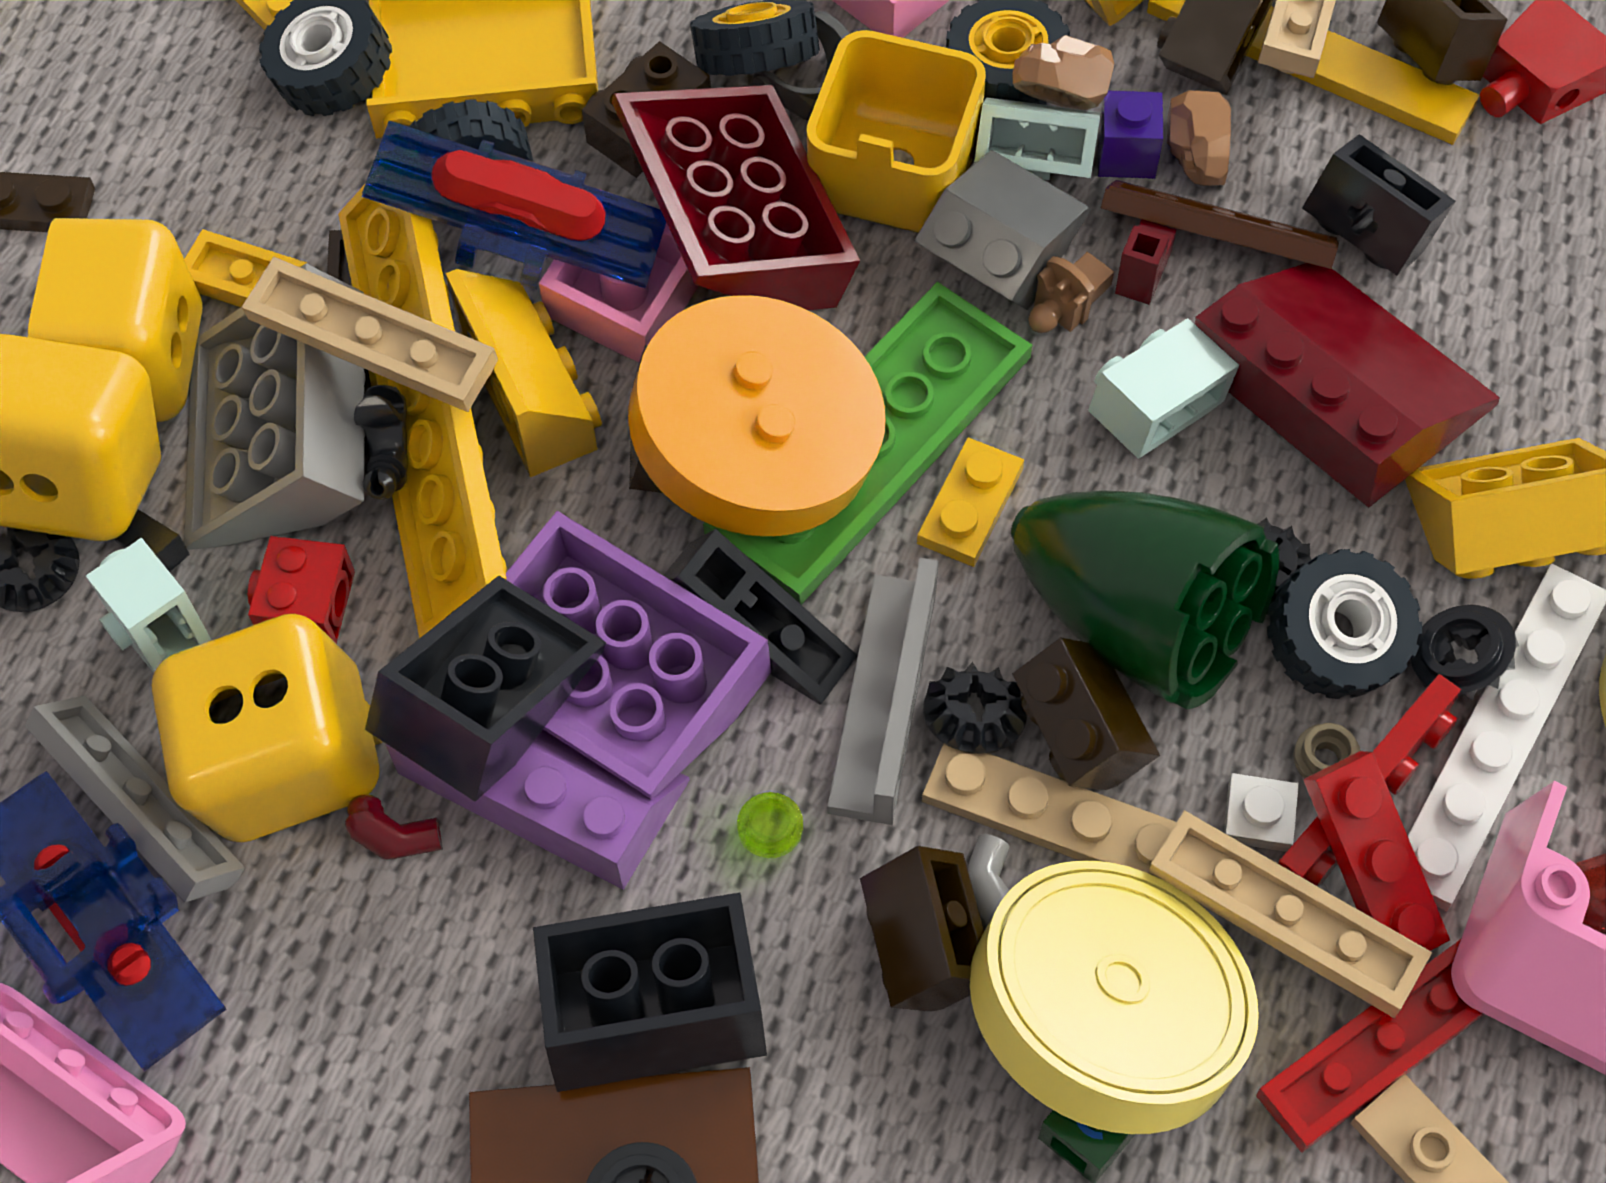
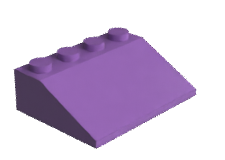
[505,511,771,800]

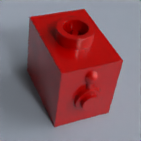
[247,536,355,644]

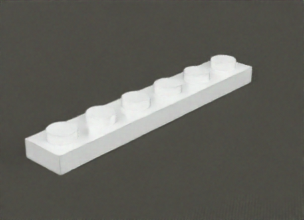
[1408,563,1606,912]

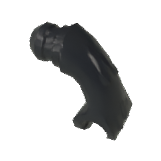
[354,385,408,500]

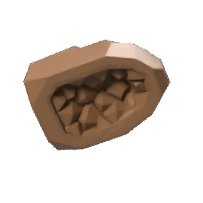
[1013,35,1114,110]
[1167,90,1231,186]

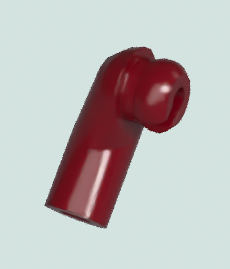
[345,795,443,859]

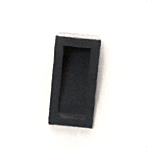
[114,509,190,572]

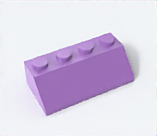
[386,730,690,890]

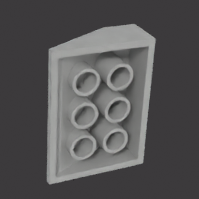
[184,263,365,550]

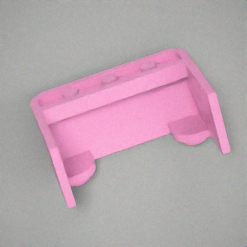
[1451,781,1606,1075]
[0,983,186,1183]

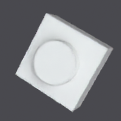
[1224,773,1299,852]

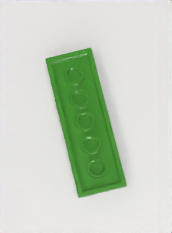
[703,282,1032,605]

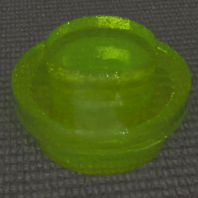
[737,792,804,858]

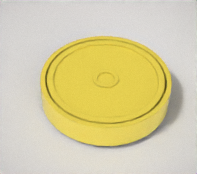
[970,861,1259,1134]

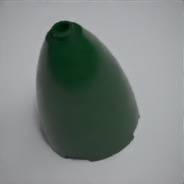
[1011,490,1279,709]

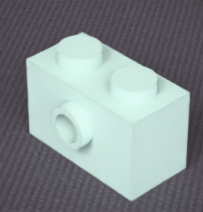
[974,97,1101,180]
[1088,318,1239,459]
[85,538,212,673]

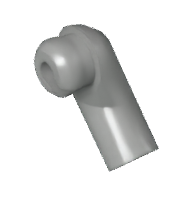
[967,834,1010,927]

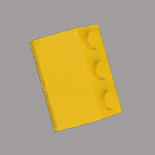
[445,269,602,478]
[1405,438,1606,579]

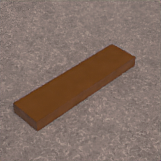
[1101,180,1340,269]

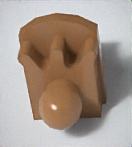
[1028,251,1114,333]

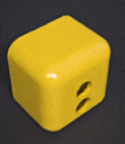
[807,30,986,233]
[28,218,203,422]
[0,334,161,541]
[151,614,383,842]

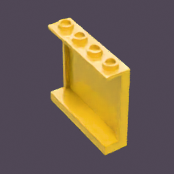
[366,0,599,141]

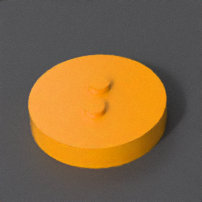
[628,296,886,537]

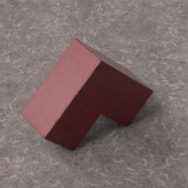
[1115,219,1177,305]

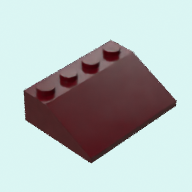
[612,85,860,311]
[1195,263,1500,508]

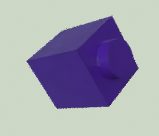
[1098,90,1163,179]

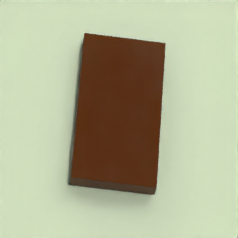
[469,1067,759,1183]

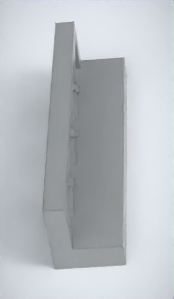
[827,558,939,825]

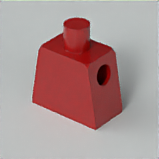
[1480,0,1606,124]

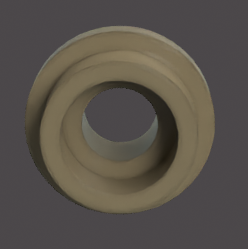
[1293,723,1361,779]

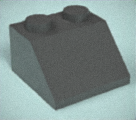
[914,150,1091,310]

